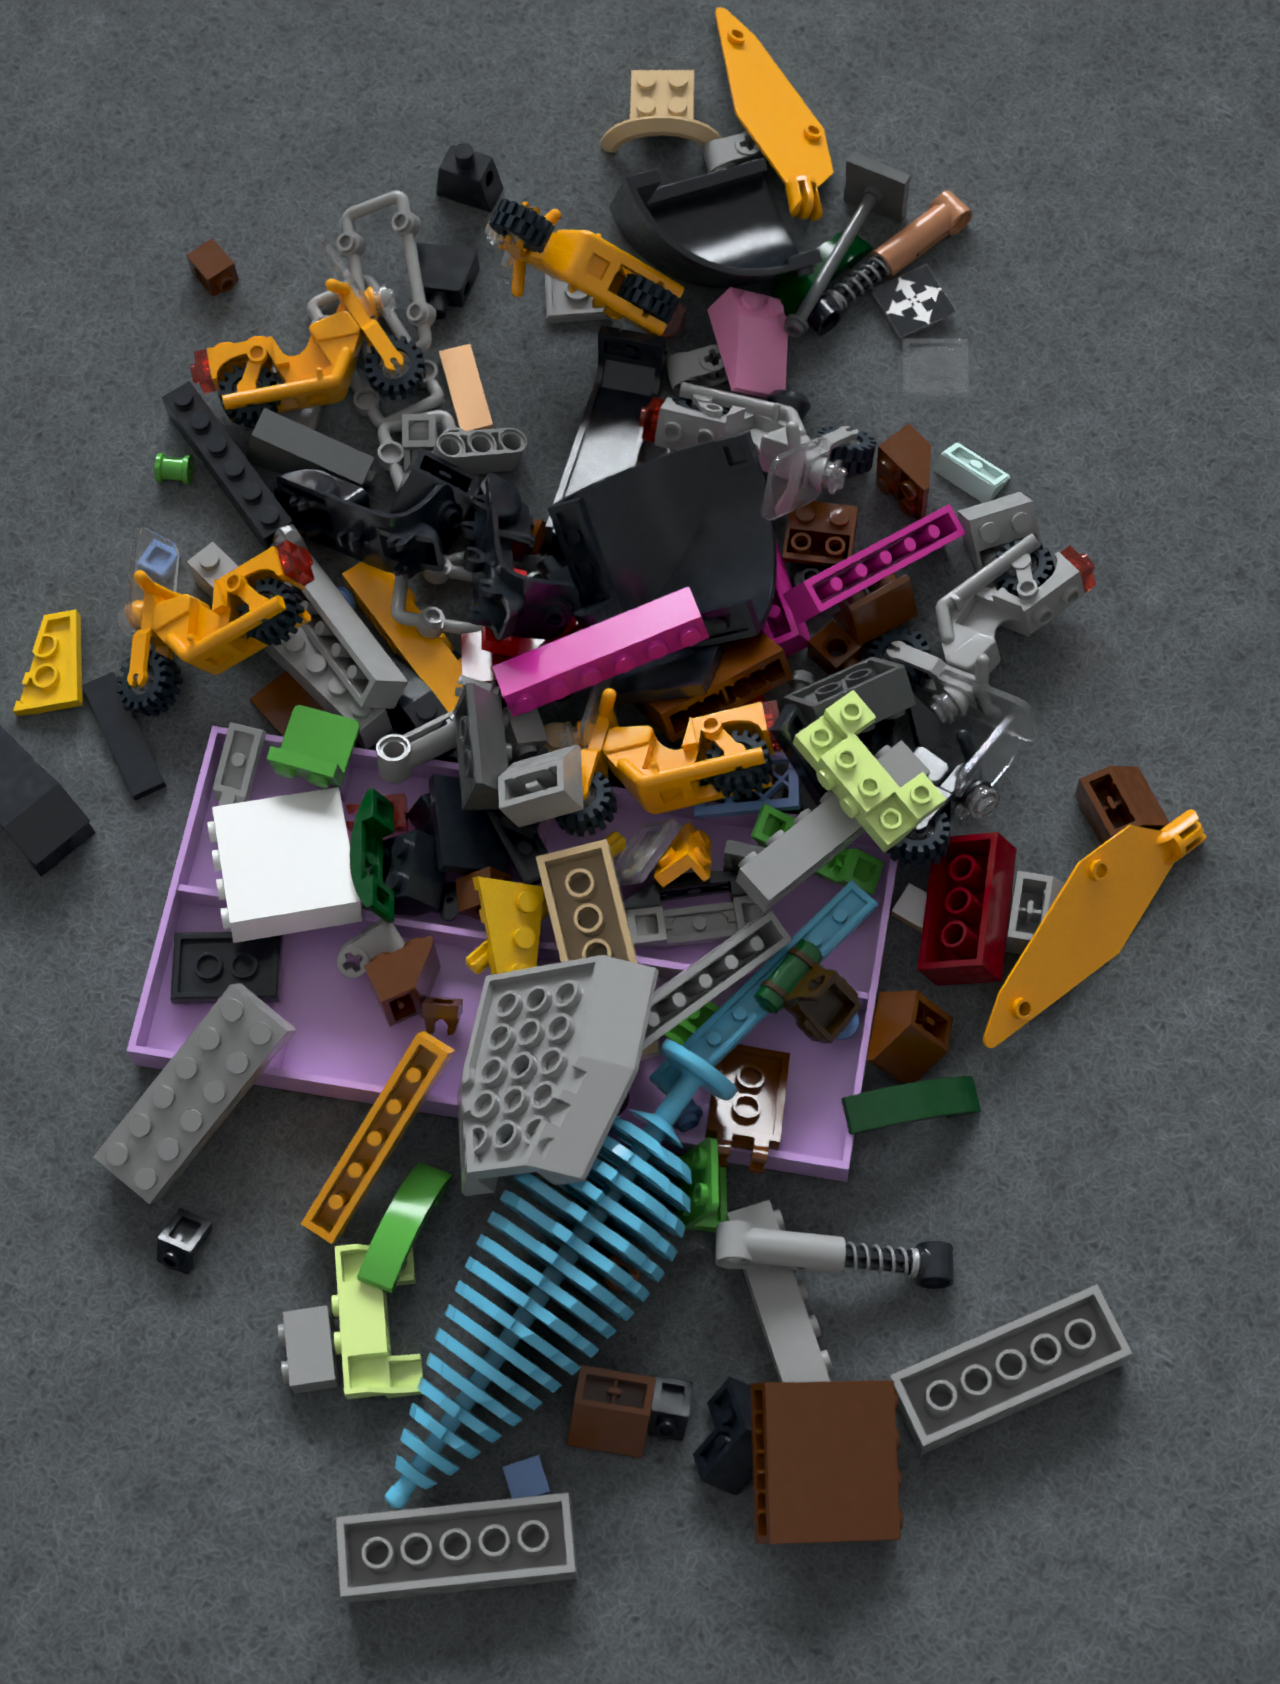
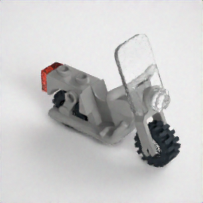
[638,382,877,521]
[868,533,1096,742]

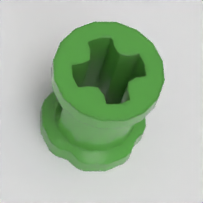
[154,453,194,485]

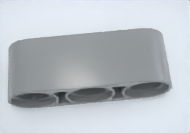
[432,428,527,474]

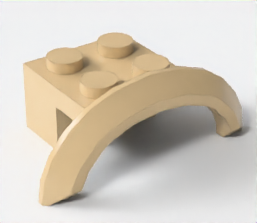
[600,70,722,152]

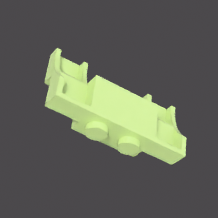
[793,690,946,853]
[332,1244,423,1399]

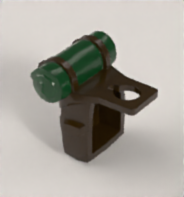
[754,939,862,1044]

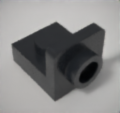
[157,1208,212,1275]
[647,1375,693,1441]

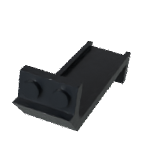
[545,325,668,560]
[0,725,95,877]

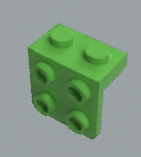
[266,705,360,788]
[677,1137,728,1232]

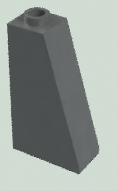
[246,408,376,490]

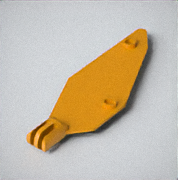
[715,7,834,221]
[983,809,1207,1048]

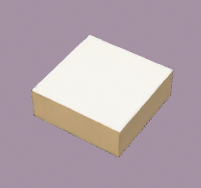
[891,883,927,933]

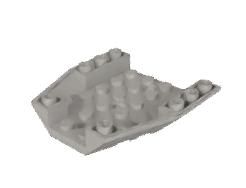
[457,955,659,1196]

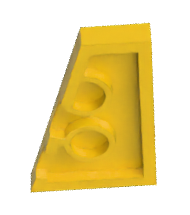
[13,609,82,716]
[473,877,544,975]

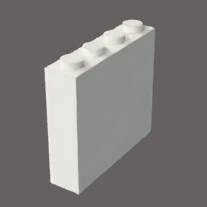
[207,787,362,943]

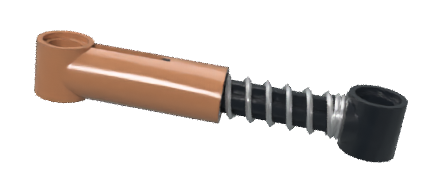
[796,190,973,336]

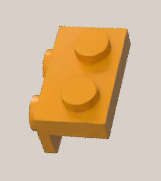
[654,821,712,887]

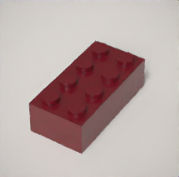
[917,832,1017,986]

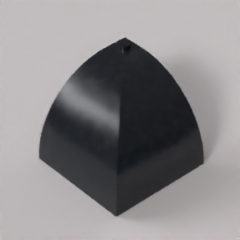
[609,158,823,287]
[547,431,777,648]

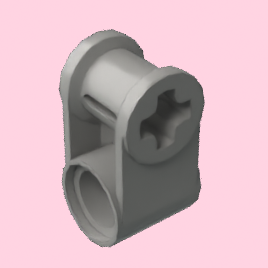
[702,131,764,173]
[665,345,728,395]
[337,919,405,978]

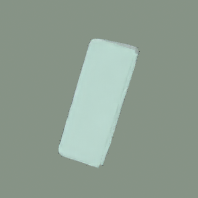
[934,442,1011,503]

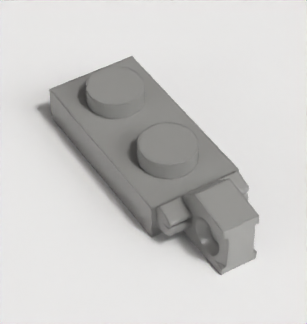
[212,722,267,806]

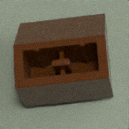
[876,423,931,520]
[782,499,858,567]
[832,573,918,646]
[1075,765,1169,845]
[364,935,441,1027]
[867,990,953,1085]
[567,1365,656,1458]

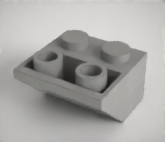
[957,492,1042,574]
[498,744,584,827]
[1005,871,1065,955]

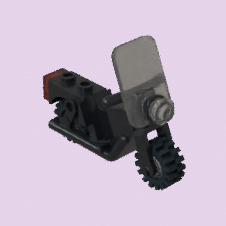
[825,668,1019,870]

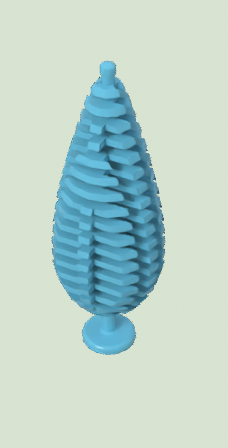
[385,1039,738,1510]

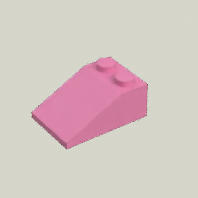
[707,287,788,399]

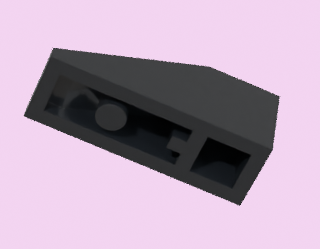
[390,653,448,731]

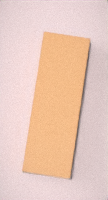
[439,344,494,431]

